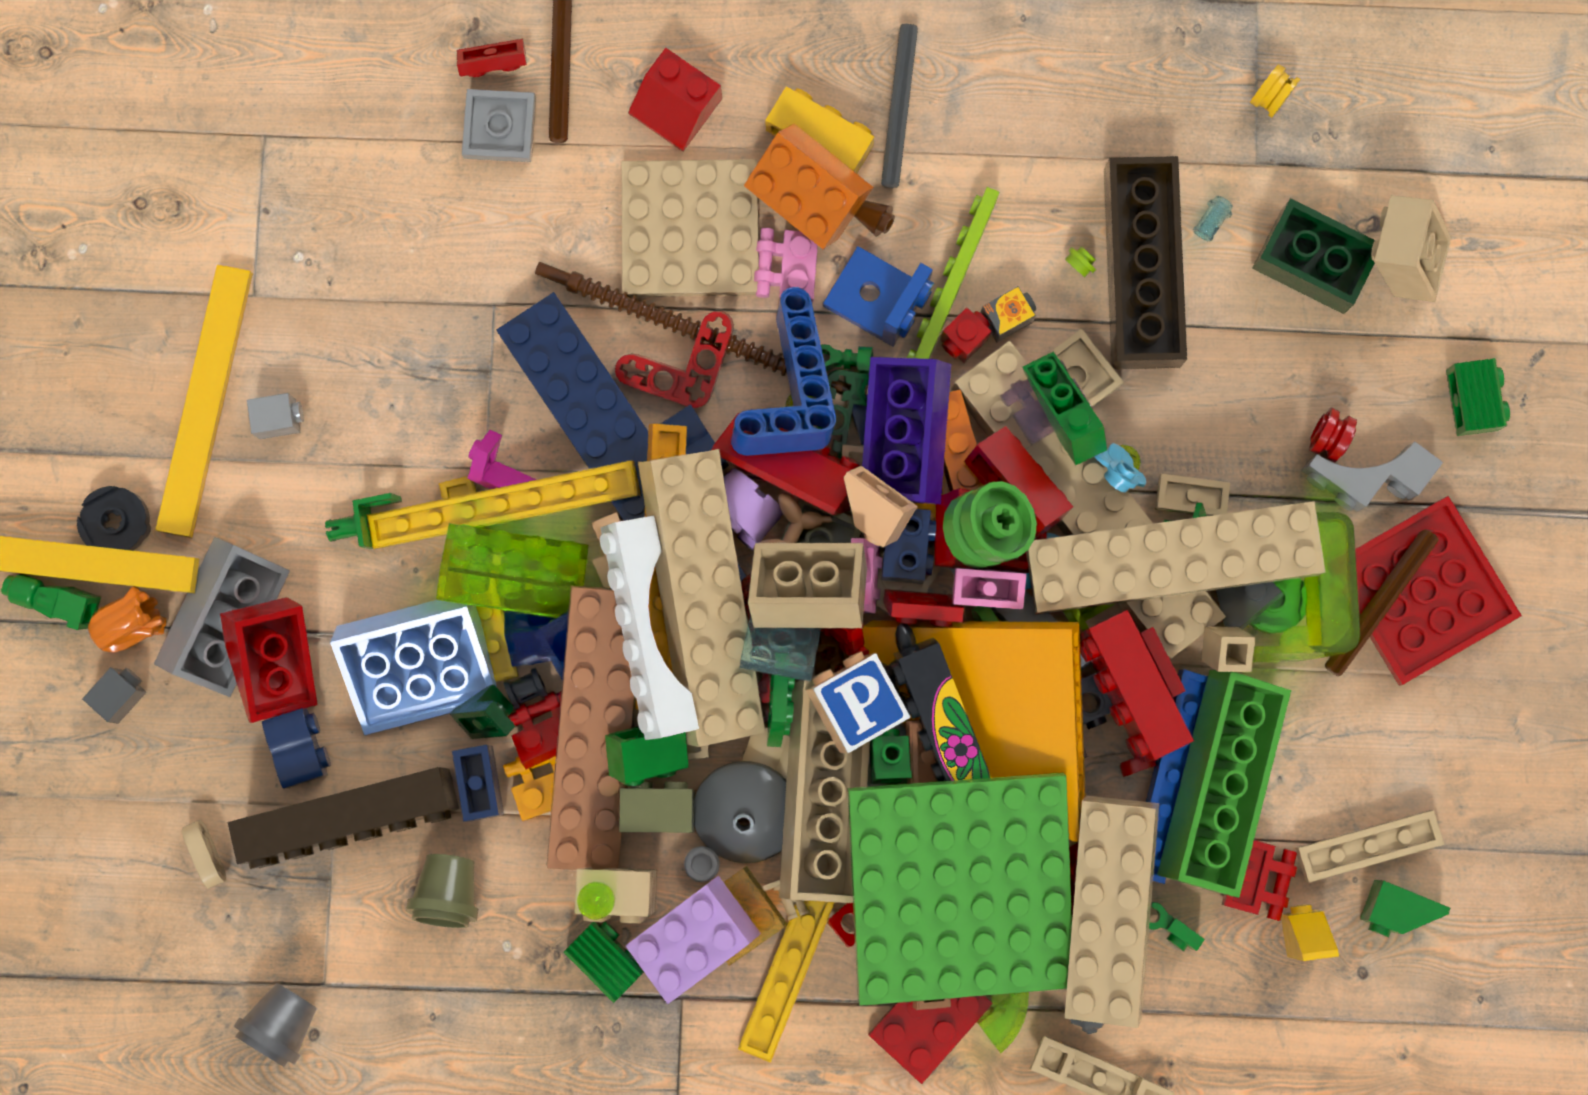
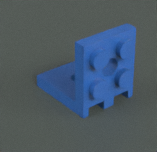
[823,246,934,347]

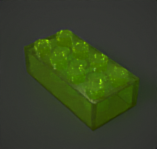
[436,523,589,620]

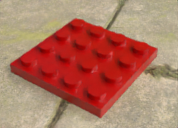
[1326,496,1522,686]

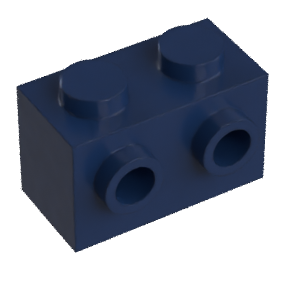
[881,509,936,584]

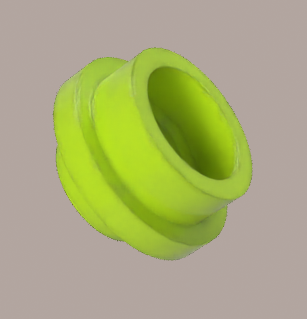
[1065,246,1096,278]

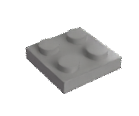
[462,89,536,162]

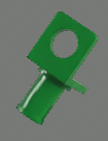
[325,493,402,549]

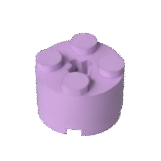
[723,468,783,550]

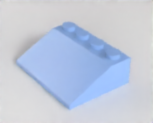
[330,591,497,735]

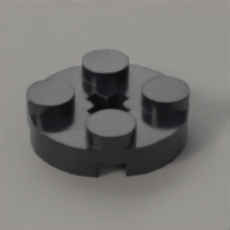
[77,486,151,551]

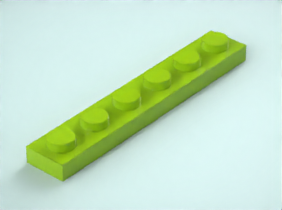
[907,187,1000,359]

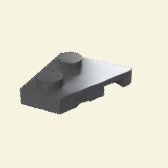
[1216,582,1284,630]

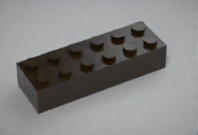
[1104,156,1187,369]
[227,767,459,869]

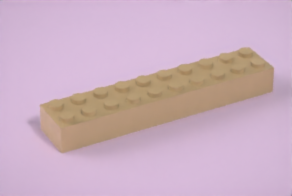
[952,341,1226,659]

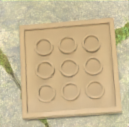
[621,159,759,297]

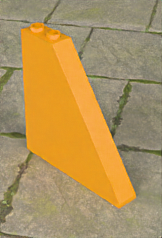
[862,620,1086,842]

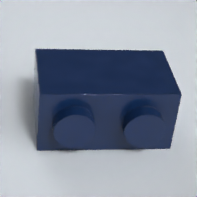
[452,744,504,822]

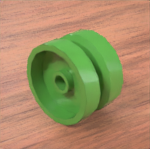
[943,481,1037,569]

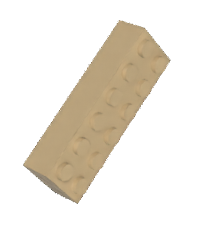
[779,680,870,903]
[1064,795,1159,1028]

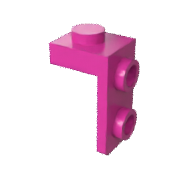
[468,430,537,489]

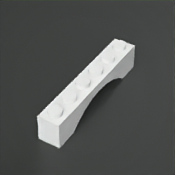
[600,516,699,740]

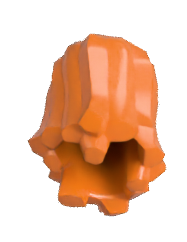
[88,586,167,653]

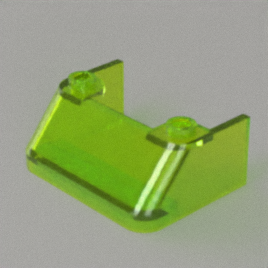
[1253,512,1360,662]

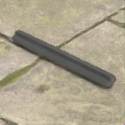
[881,23,918,188]

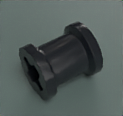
[503,667,548,710]

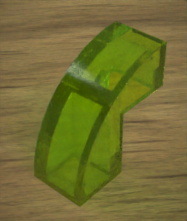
[977,992,1029,1053]

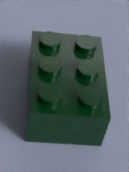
[1252,198,1375,314]

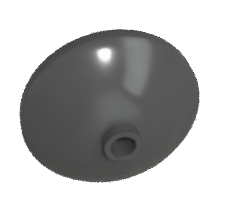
[694,761,787,863]

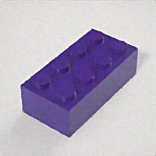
[862,357,952,504]

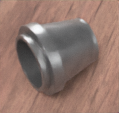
[233,983,317,1067]

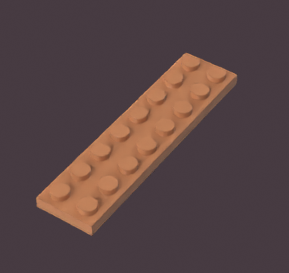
[546,585,634,870]

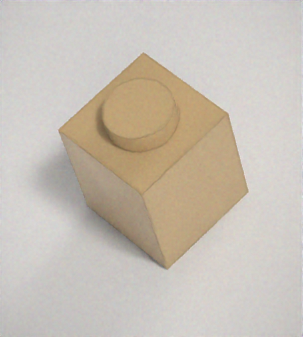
[1201,626,1255,672]

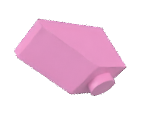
[952,568,1026,609]

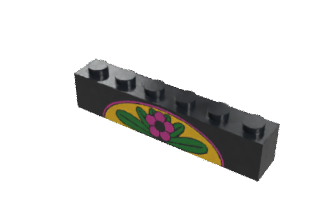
[891,637,992,782]

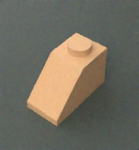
[844,466,918,547]

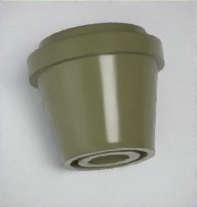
[406,854,479,928]

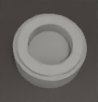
[684,846,720,882]

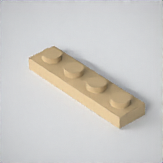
[1295,810,1445,883]

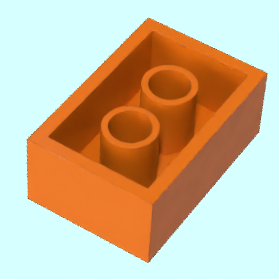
[744,124,874,249]

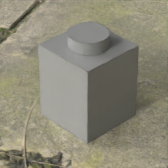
[247,393,304,439]

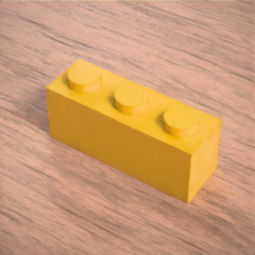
[765,86,875,173]

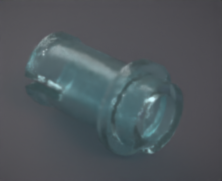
[1193,196,1233,242]

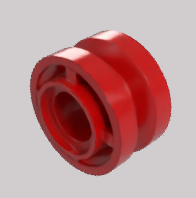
[1309,407,1357,463]

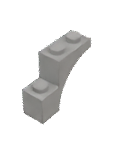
[1301,441,1443,512]

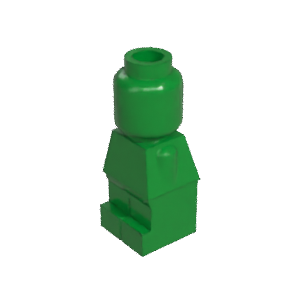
[1,574,101,630]

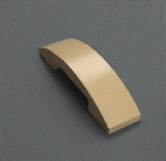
[1029,1035,1175,1095]

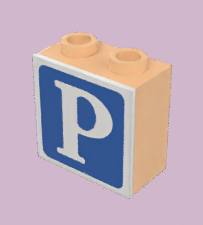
[805,651,910,753]

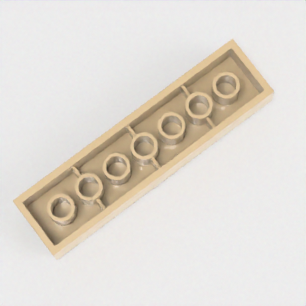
[638,449,765,747]
[1026,501,1326,615]

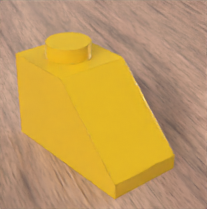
[1281,904,1339,961]

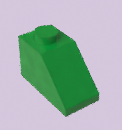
[1360,880,1451,938]

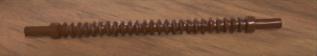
[535,262,849,395]

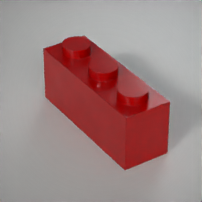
[964,426,1073,540]

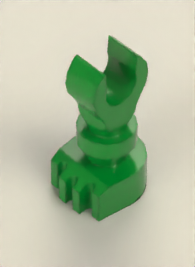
[821,344,873,374]

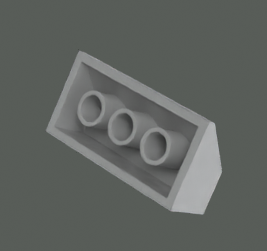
[154,537,290,697]

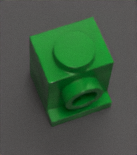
[870,729,912,784]

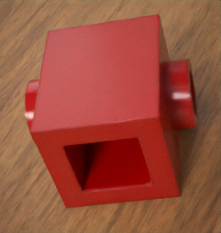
[940,307,991,363]

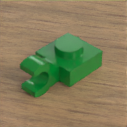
[1149,902,1205,952]

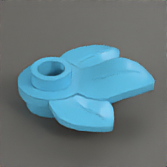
[1094,443,1147,493]

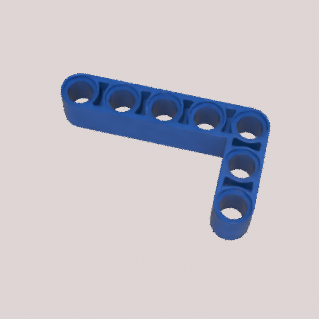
[731,287,836,456]

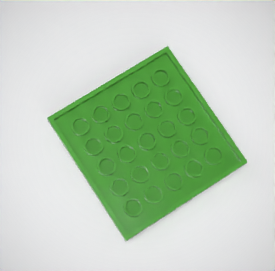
[847,773,1072,1006]

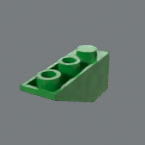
[1022,351,1107,466]

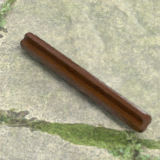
[549,0,572,143]
[1325,529,1438,676]

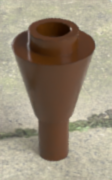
[854,200,895,237]

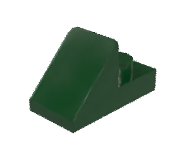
[450,684,515,739]

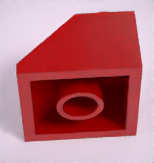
[628,47,723,152]

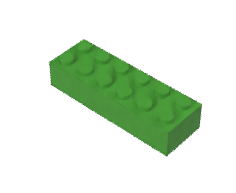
[1157,670,1291,898]

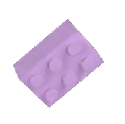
[626,876,761,1004]

